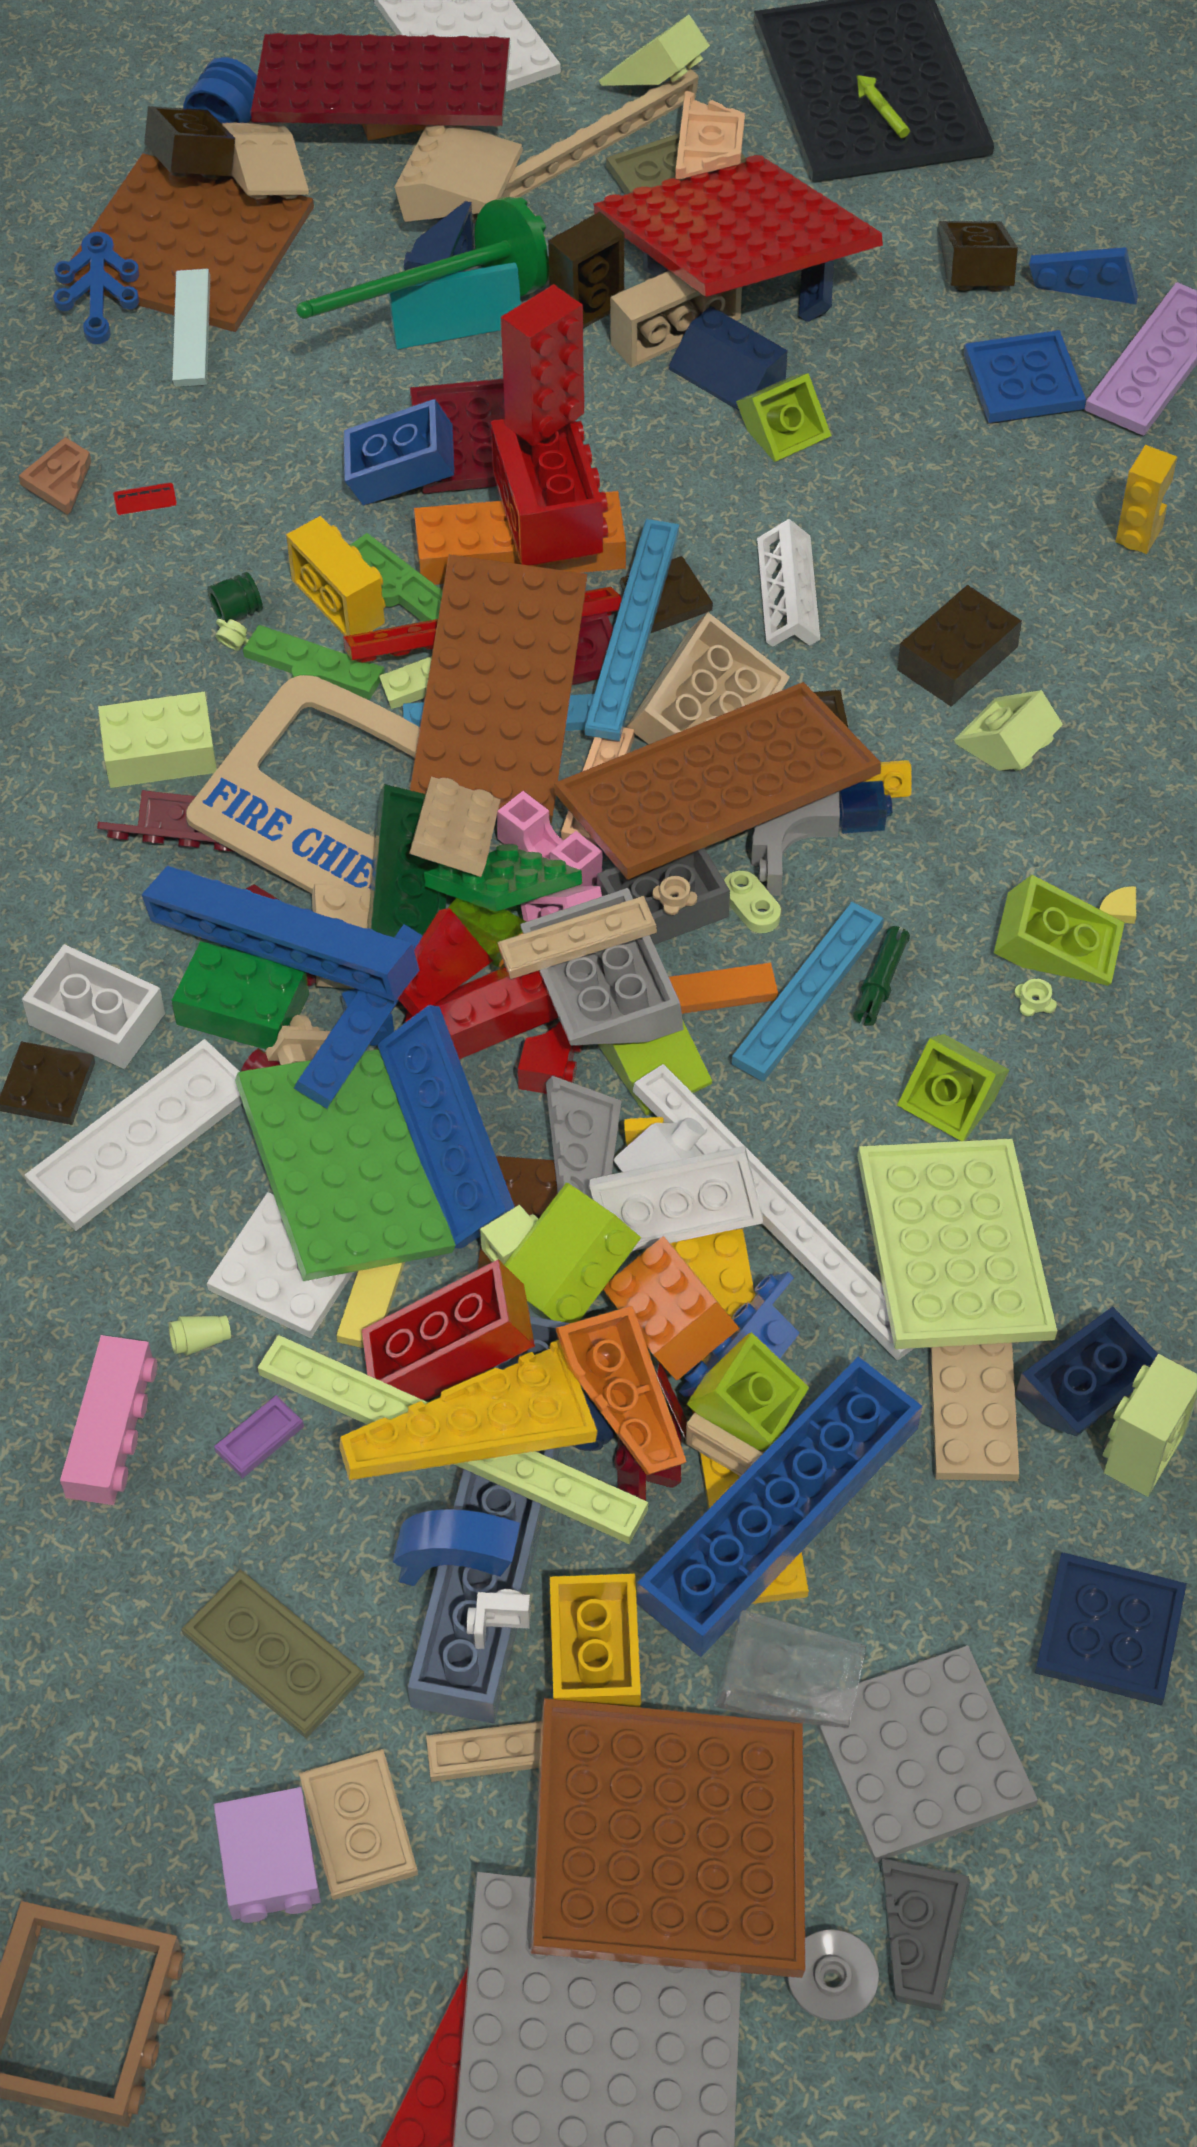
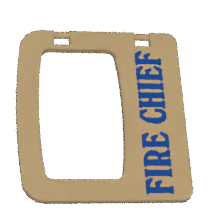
[186,675,420,894]

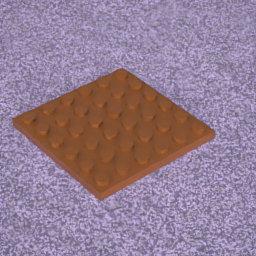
[61,153,314,332]
[531,1698,806,1978]

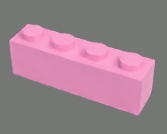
[60,1335,157,1505]

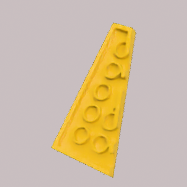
[339,1339,597,1480]

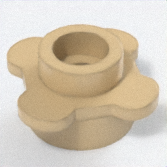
[653,876,697,915]

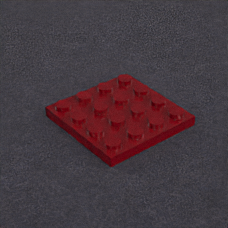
[410,379,505,493]

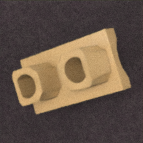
[265,1015,331,1065]

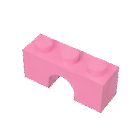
[497,791,603,886]

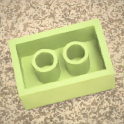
[98,692,217,788]
[1102,1354,1197,1497]

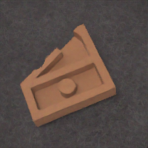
[19,437,91,515]

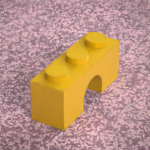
[1116,445,1177,554]

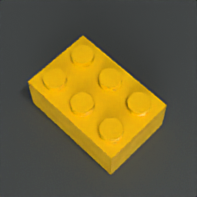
[286,516,386,636]
[550,1574,641,1708]

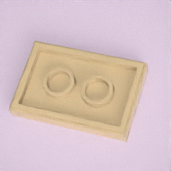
[299,1749,418,1900]

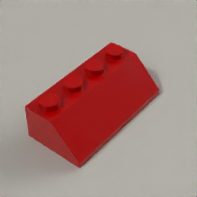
[405,967,559,1059]

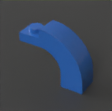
[393,1509,520,1586]

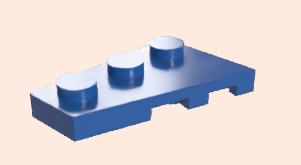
[1029,247,1138,304]

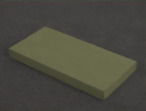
[181,1569,365,1739]

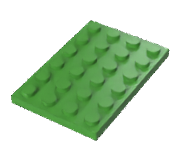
[235,1049,456,1281]

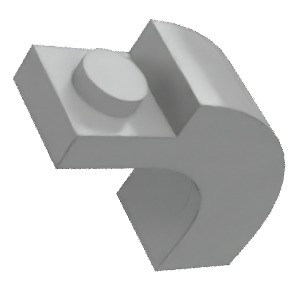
[751,791,840,896]

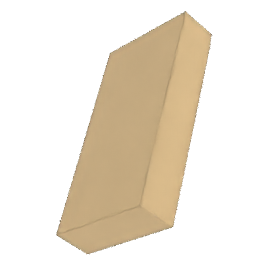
[685,1413,763,1476]

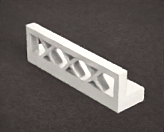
[757,519,820,646]

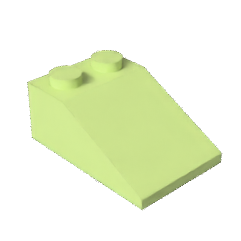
[598,15,710,86]

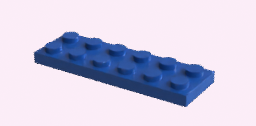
[377,1005,515,1249]

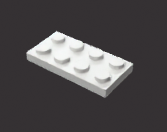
[589,1146,763,1251]

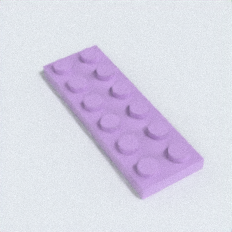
[1085,282,1197,436]

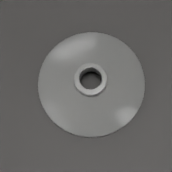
[788,1930,879,2021]

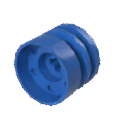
[183,57,257,124]

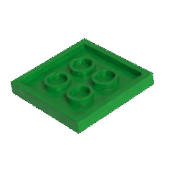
[424,844,582,912]

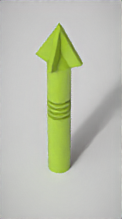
[857,75,910,138]

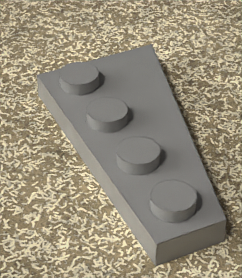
[546,1076,621,1199]

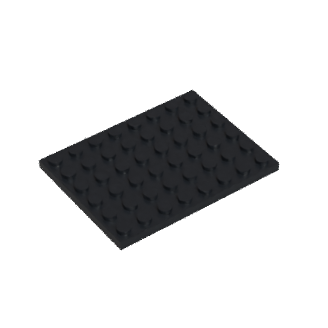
[754,0,994,182]

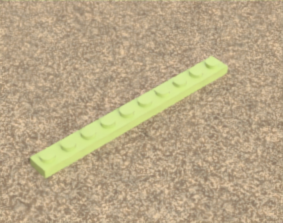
[258,1335,648,1544]

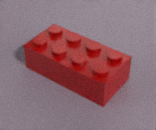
[501,284,585,446]
[362,1259,535,1401]

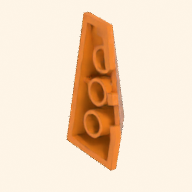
[556,1305,687,1475]

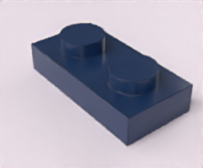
[799,260,834,322]

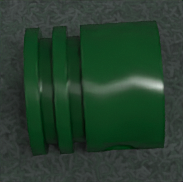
[207,572,263,623]

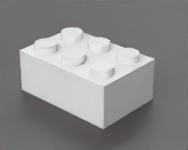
[22,944,165,1069]

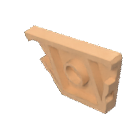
[675,91,745,179]

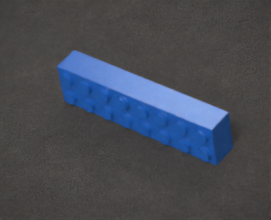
[637,1356,923,1657]

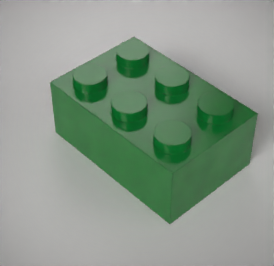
[171,941,309,1050]

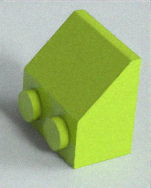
[736,373,832,462]
[897,1034,1009,1141]
[687,1332,809,1452]

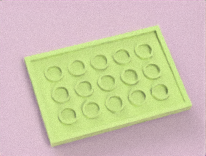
[858,1139,1057,1349]

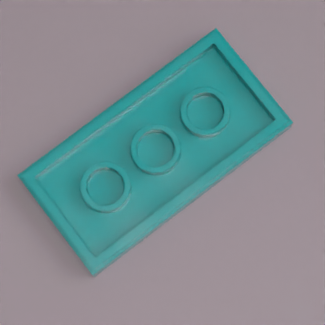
[388,262,521,349]

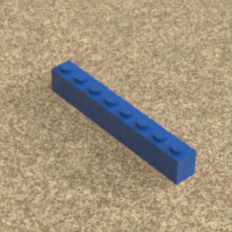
[142,866,420,1001]

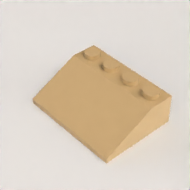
[394,125,523,222]
[627,612,790,744]

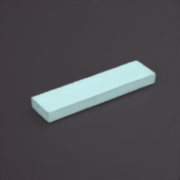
[172,269,210,387]

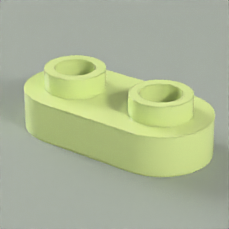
[724,871,781,933]

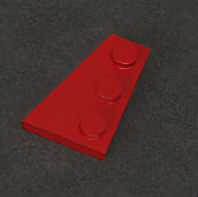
[398,908,493,1015]

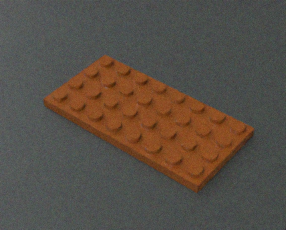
[410,554,588,823]
[554,682,881,880]

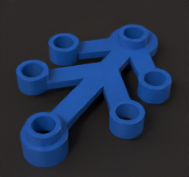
[53,232,139,344]

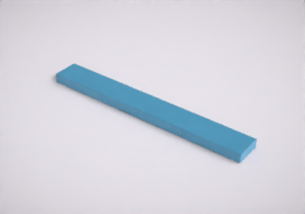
[585,519,679,741]

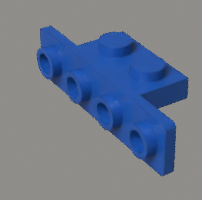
[679,1271,800,1397]

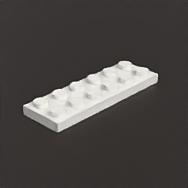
[25,1039,242,1231]

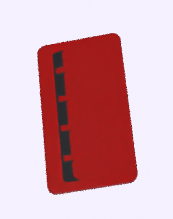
[113,483,177,515]
[657,1362,688,1439]

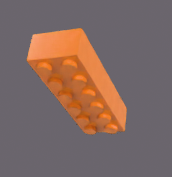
[414,491,626,585]

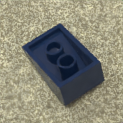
[404,201,474,273]

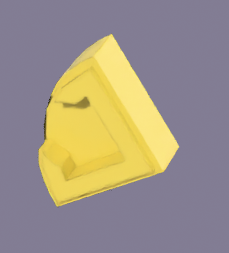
[1100,886,1136,924]

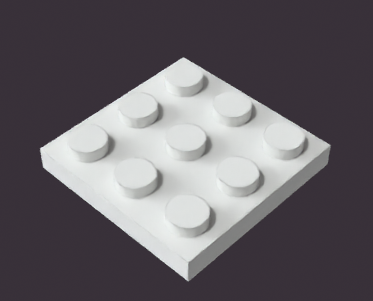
[207,1192,354,1338]

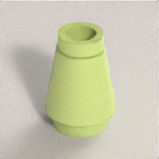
[169,1315,231,1356]

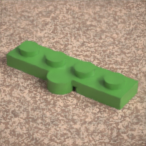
[350,533,443,622]
[243,625,385,700]

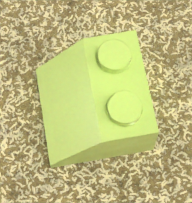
[954,690,1063,771]

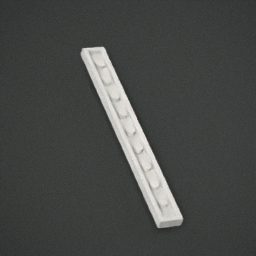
[633,1064,914,1361]

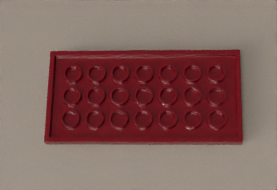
[251,33,510,126]

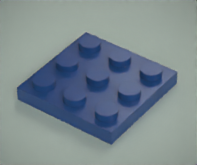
[964,330,1086,423]

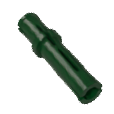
[853,926,910,1026]

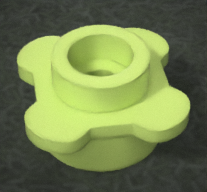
[215,619,249,651]
[1015,979,1057,1016]

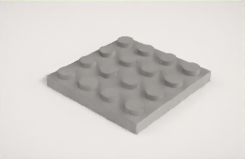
[808,1645,1038,1863]

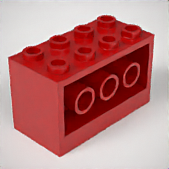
[490,419,608,566]

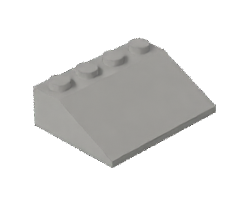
[520,888,684,1045]

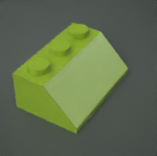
[504,1182,641,1323]

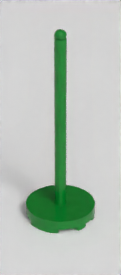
[296,197,549,319]

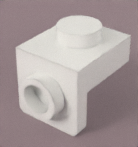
[467,1589,531,1649]

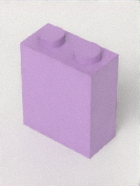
[214,1787,321,1923]

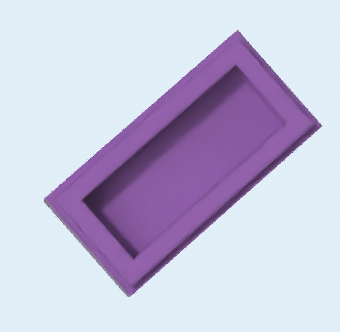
[214,1395,304,1479]

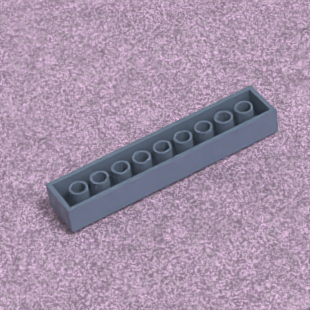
[408,1316,571,1724]

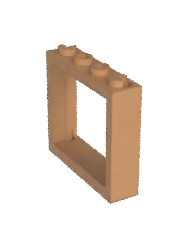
[0,1901,185,2128]

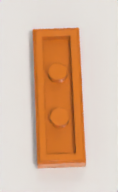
[669,962,778,1014]

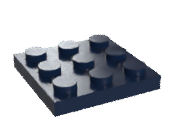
[1035,1552,1187,1706]

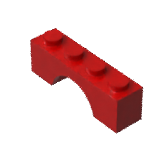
[518,1021,583,1094]

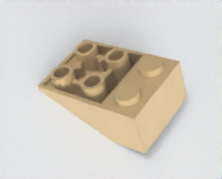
[222,123,309,199]

